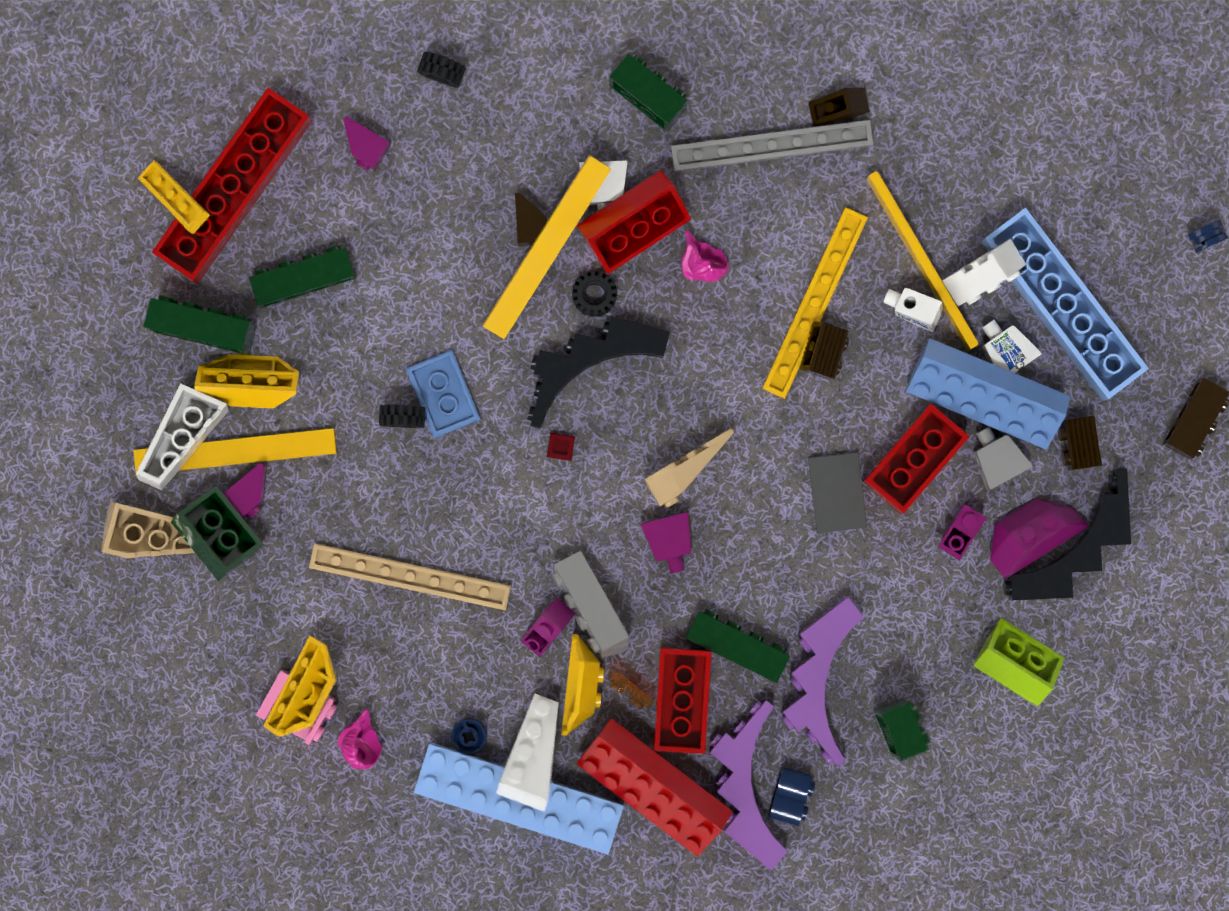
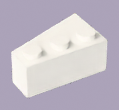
[942,239,1027,306]

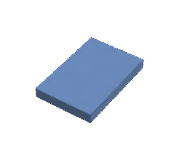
[406,350,481,438]

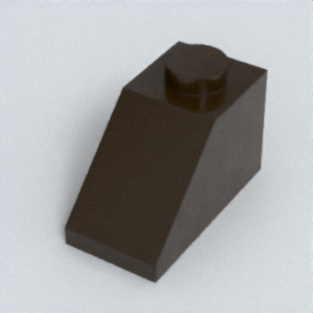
[808,88,870,126]
[515,193,547,246]

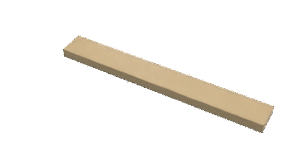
[309,543,511,611]

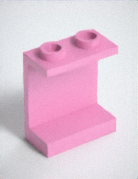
[256,670,337,745]

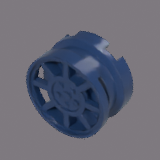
[1188,220,1229,253]
[451,718,487,755]

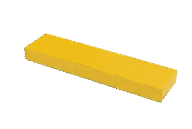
[138,160,210,234]

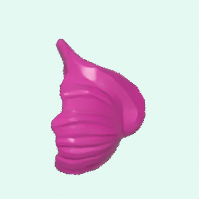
[681,230,729,282]
[337,709,382,770]

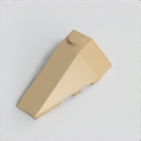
[644,428,734,508]
[101,501,195,558]

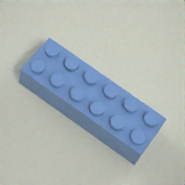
[906,338,1071,450]

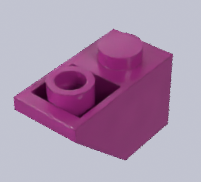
[938,504,986,561]
[521,597,576,657]

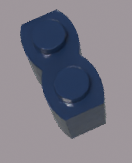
[768,767,815,826]

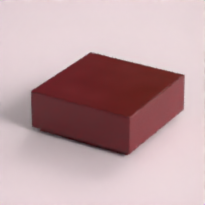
[547,432,575,461]

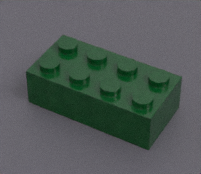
[143,295,257,355]

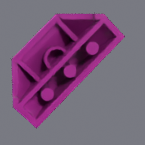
[990,498,1088,579]

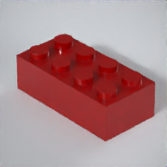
[576,170,692,274]
[862,404,970,514]
[654,647,711,754]

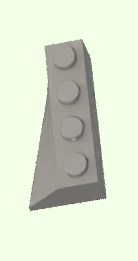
[552,551,630,658]

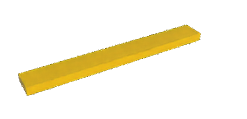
[483,155,611,339]
[866,171,978,351]
[762,207,868,399]
[133,428,337,473]

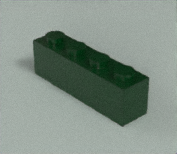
[249,245,356,308]
[685,609,790,684]

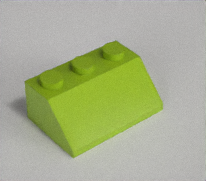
[973,617,1065,707]

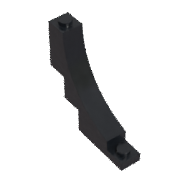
[1003,468,1131,601]

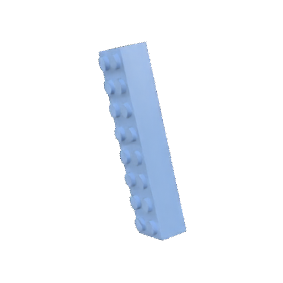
[981,208,1149,401]
[414,742,624,855]

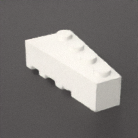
[136,383,228,490]
[496,694,559,812]

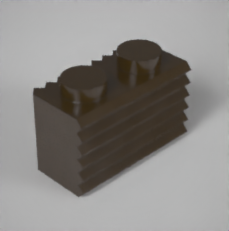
[800,322,849,379]
[1058,416,1102,471]

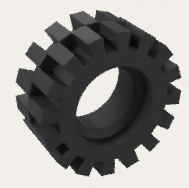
[417,52,466,88]
[572,270,617,317]
[379,405,425,428]

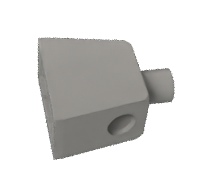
[973,427,1033,490]

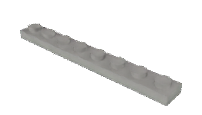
[671,120,873,172]

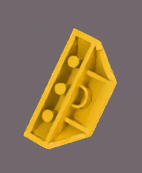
[194,354,299,408]
[561,633,604,736]
[263,635,336,737]

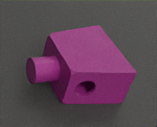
[640,512,691,574]

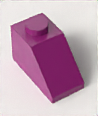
[343,116,391,172]
[223,463,267,519]

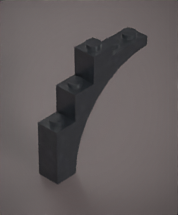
[527,316,670,429]

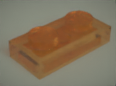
[608,669,655,709]

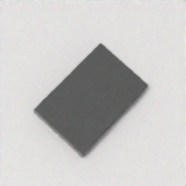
[808,453,867,533]

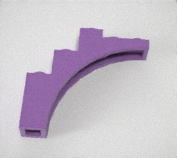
[781,597,864,767]
[709,700,787,871]

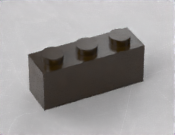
[1162,378,1229,459]

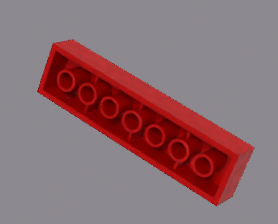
[152,88,313,284]

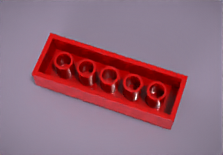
[576,718,733,857]

